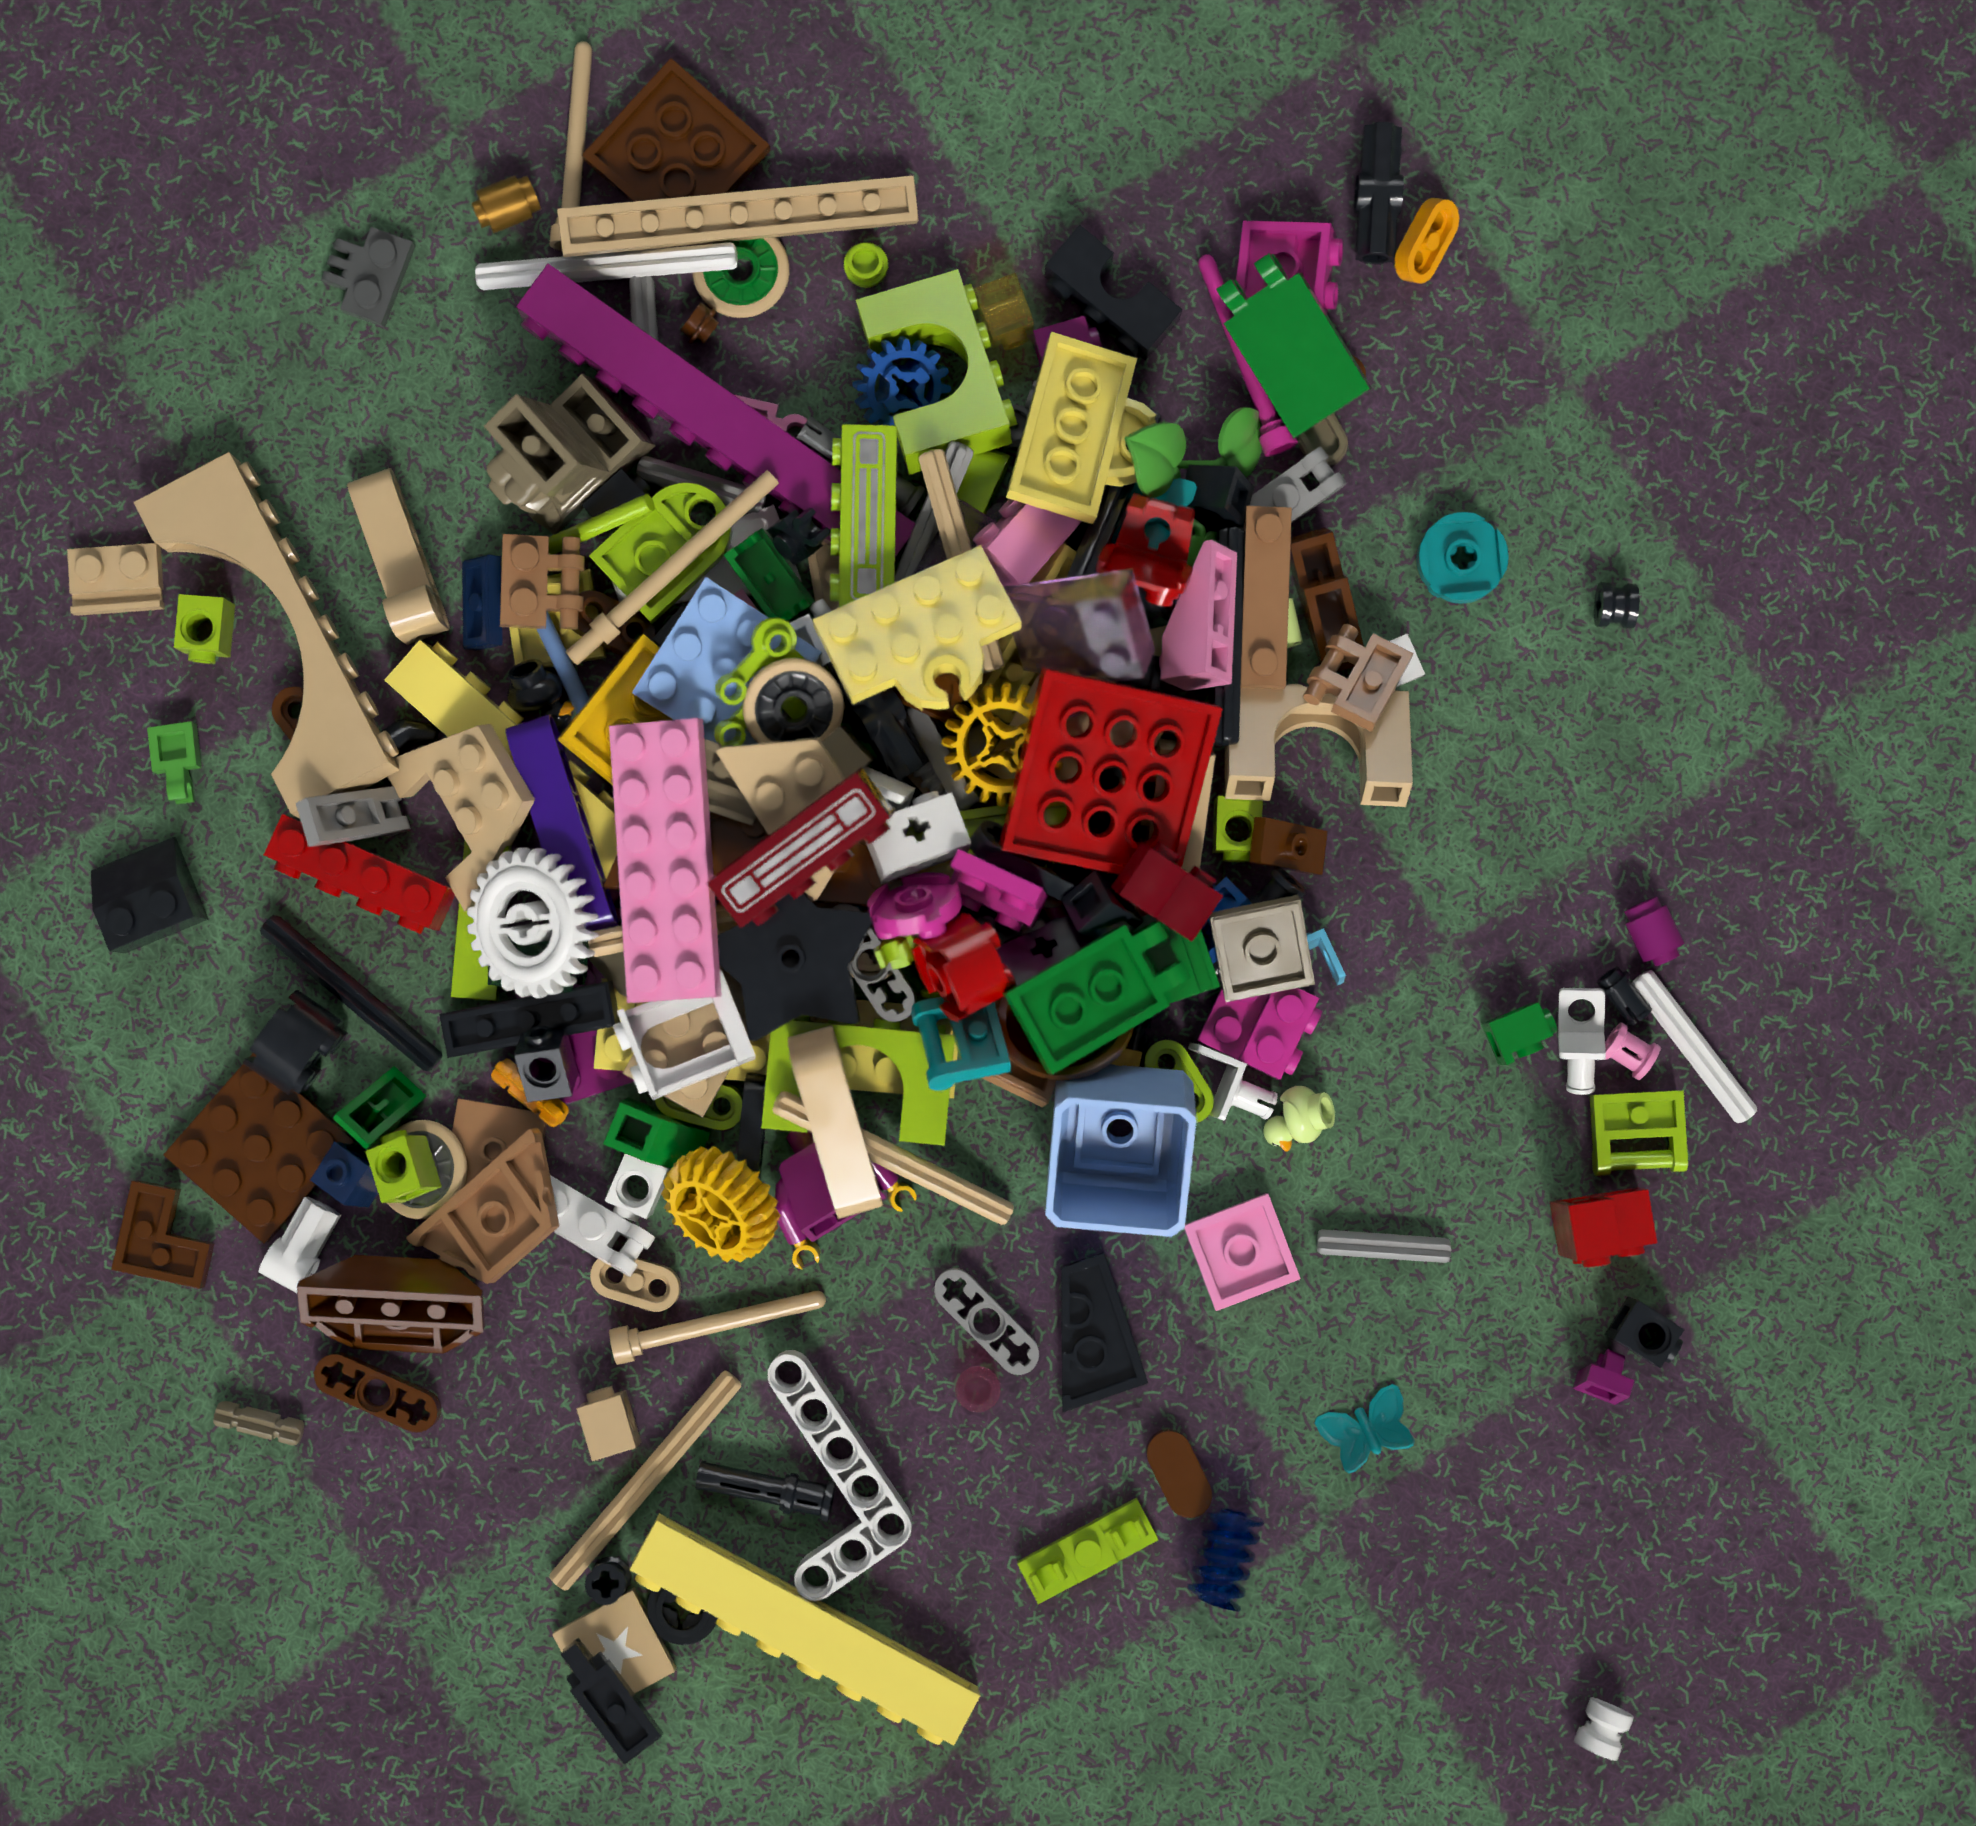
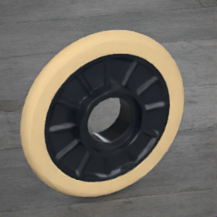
[743,658,844,744]

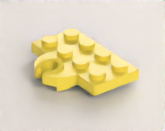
[1006,332,1157,524]
[812,545,1021,711]

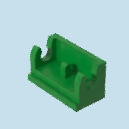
[723,528,815,622]

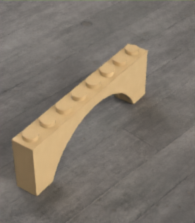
[134,452,400,819]

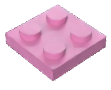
[1184,1193,1301,1311]

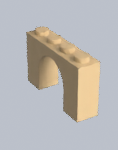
[1225,684,1413,807]

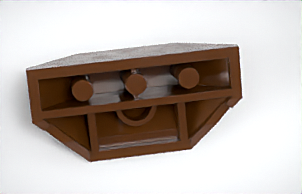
[297,1255,485,1354]

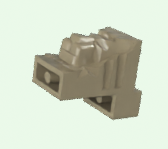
[484,374,656,535]

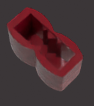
[1111,841,1223,942]

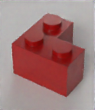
[1549,1187,1657,1267]

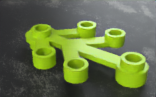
[714,617,806,746]

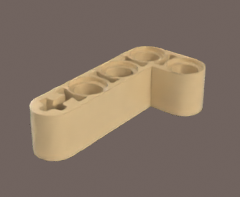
[347,468,450,645]
[787,1025,883,1219]

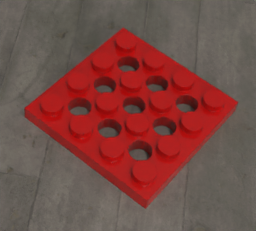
[999,667,1223,874]

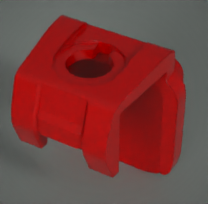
[1096,493,1195,606]

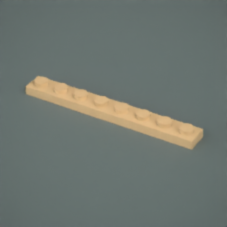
[557,176,919,257]

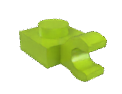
[874,934,919,970]

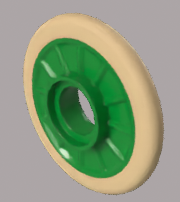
[693,237,790,318]

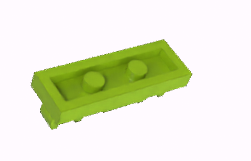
[1017,1498,1158,1604]

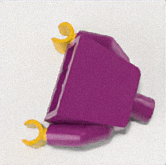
[775,1131,916,1269]

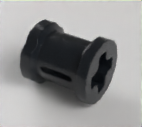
[585,1556,632,1605]

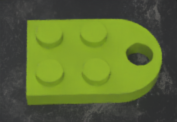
[589,483,732,624]

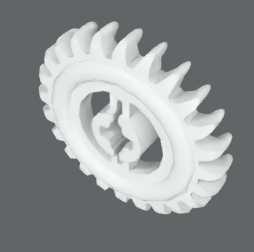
[467,847,599,998]

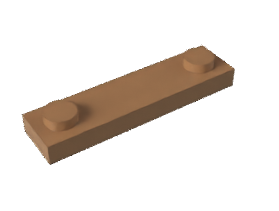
[1241,506,1292,689]

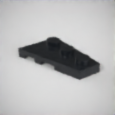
[1061,1252,1148,1413]

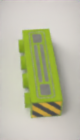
[830,424,897,607]

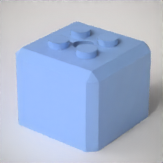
[1045,1064,1196,1237]

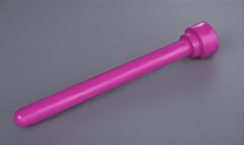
[1198,255,1298,457]

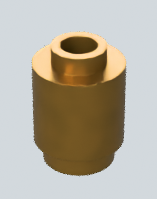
[471,175,541,233]

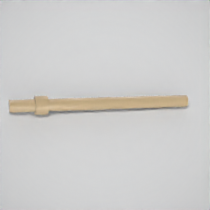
[565,470,779,665]

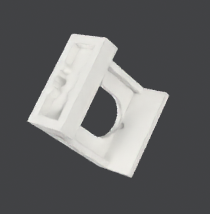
[613,970,756,1100]

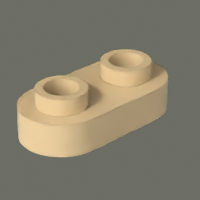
[590,1258,681,1312]

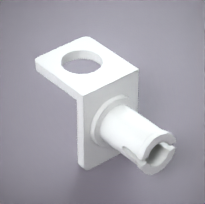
[1558,988,1606,1095]
[1188,1042,1278,1121]

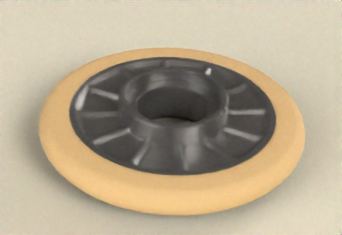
[387,1120,467,1219]

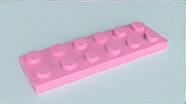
[609,718,722,1003]

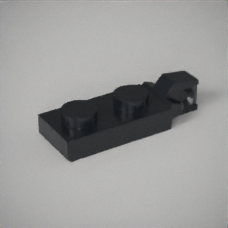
[561,1638,663,1765]

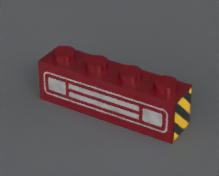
[707,767,895,928]

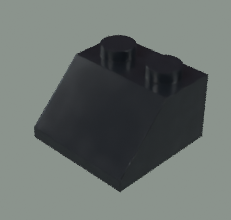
[91,837,209,954]

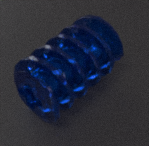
[1187,1508,1265,1612]

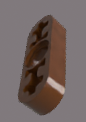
[314,1352,441,1433]

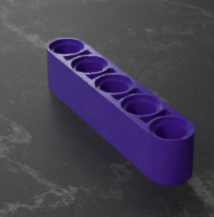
[506,714,619,931]

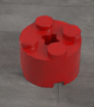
[912,913,1016,1022]

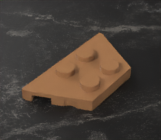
[406,1128,560,1284]

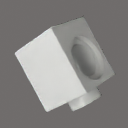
[605,1154,671,1222]

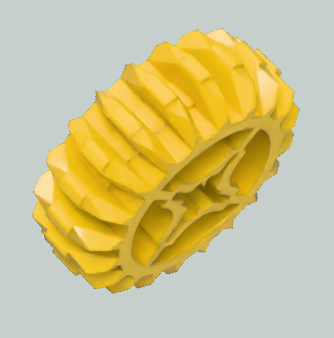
[942,682,1063,807]
[661,1146,781,1263]

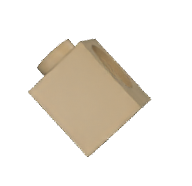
[576,1386,641,1461]

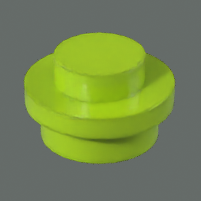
[844,242,888,288]

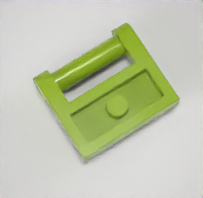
[1589,1090,1688,1176]

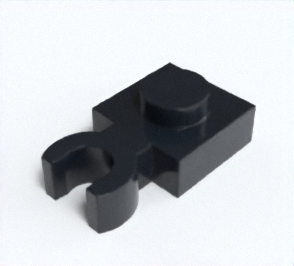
[767,508,831,566]

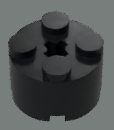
[243,990,348,1095]

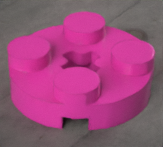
[867,872,962,939]

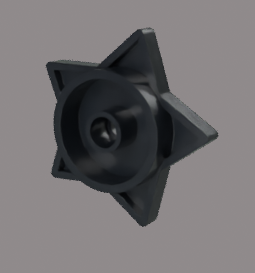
[717,893,872,1041]

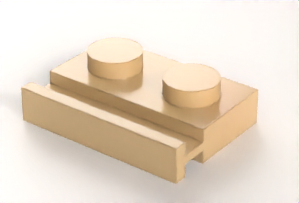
[67,543,165,616]

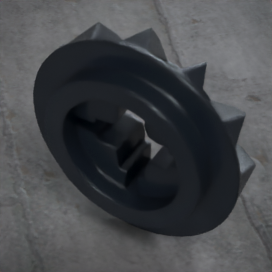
[647,1587,717,1645]

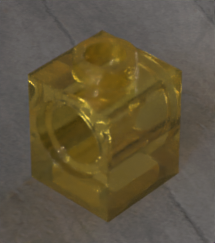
[974,273,1034,350]

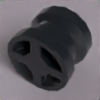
[1594,582,1640,629]

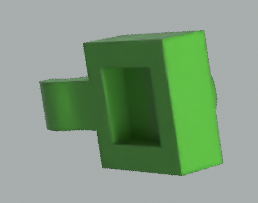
[147,721,202,805]

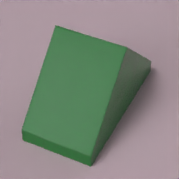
[333,1066,427,1149]

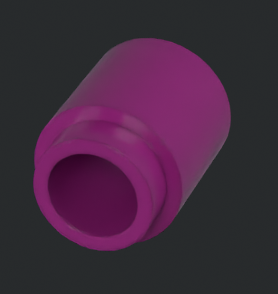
[1624,896,1685,967]

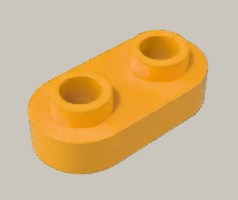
[1395,198,1459,284]

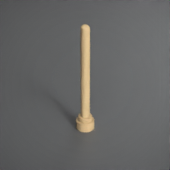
[549,41,592,251]
[609,1291,826,1365]

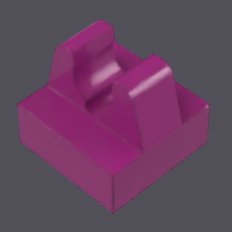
[1573,1349,1634,1405]

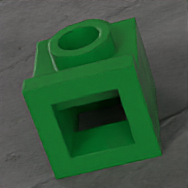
[1481,1002,1558,1065]

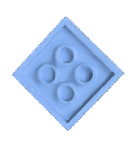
[632,577,822,745]

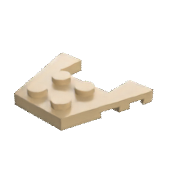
[388,724,535,911]

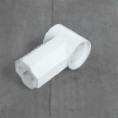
[259,1197,341,1293]

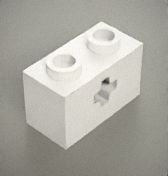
[865,791,971,884]

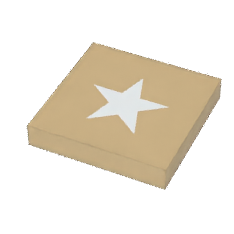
[552,1587,677,1693]

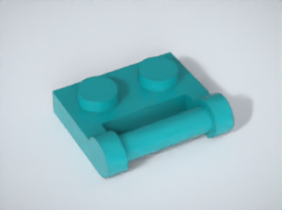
[911,997,1011,1091]

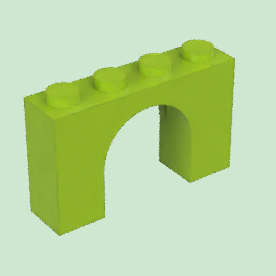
[856,269,1017,475]
[761,1015,955,1146]

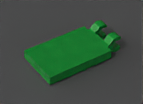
[1216,253,1372,438]
[1003,921,1191,1075]

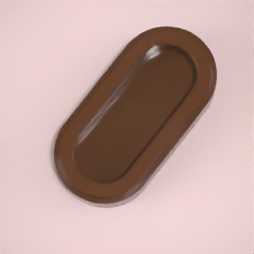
[1146,1429,1212,1518]

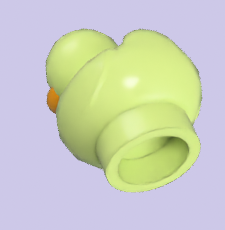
[1263,1086,1335,1152]

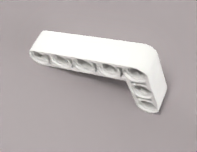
[768,1350,912,1601]

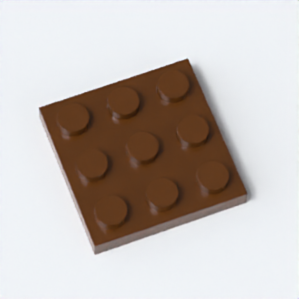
[582,58,771,202]
[163,1053,357,1244]

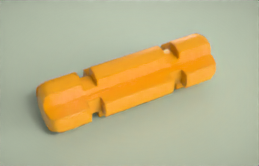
[491,1058,569,1127]

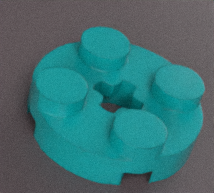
[1416,512,1509,604]

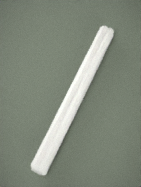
[475,242,738,290]

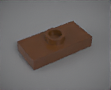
[1249,817,1328,875]

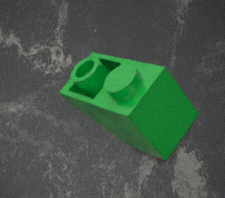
[603,1097,711,1168]

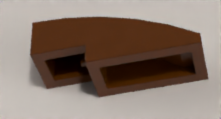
[1290,528,1364,672]

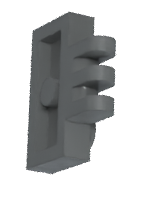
[321,227,416,328]

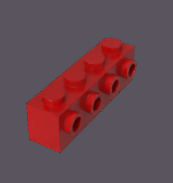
[263,814,455,934]

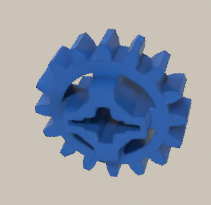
[852,336,951,426]

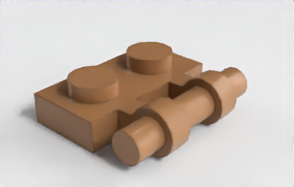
[500,534,585,630]
[1303,624,1414,732]

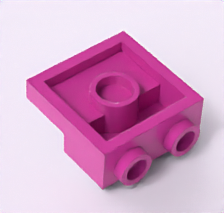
[1236,221,1343,314]
[950,849,1048,932]
[1196,988,1322,1080]

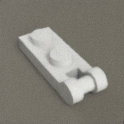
[550,1175,655,1277]

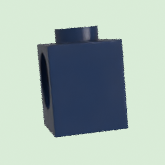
[310,1142,378,1208]

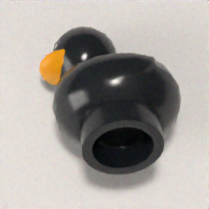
[507,659,574,729]

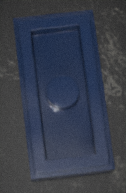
[462,555,503,650]

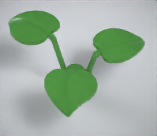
[1124,407,1262,567]

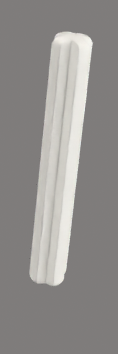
[1632,970,1757,1123]

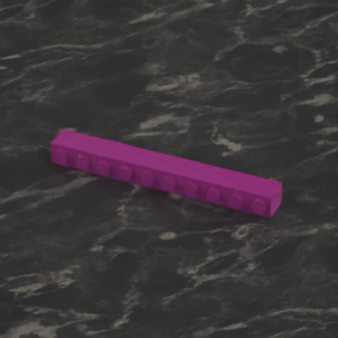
[516,264,915,563]

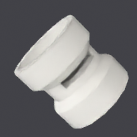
[1574,1697,1634,1761]

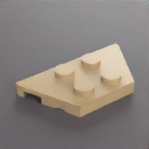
[716,738,845,902]

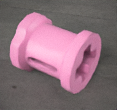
[1605,1022,1661,1080]

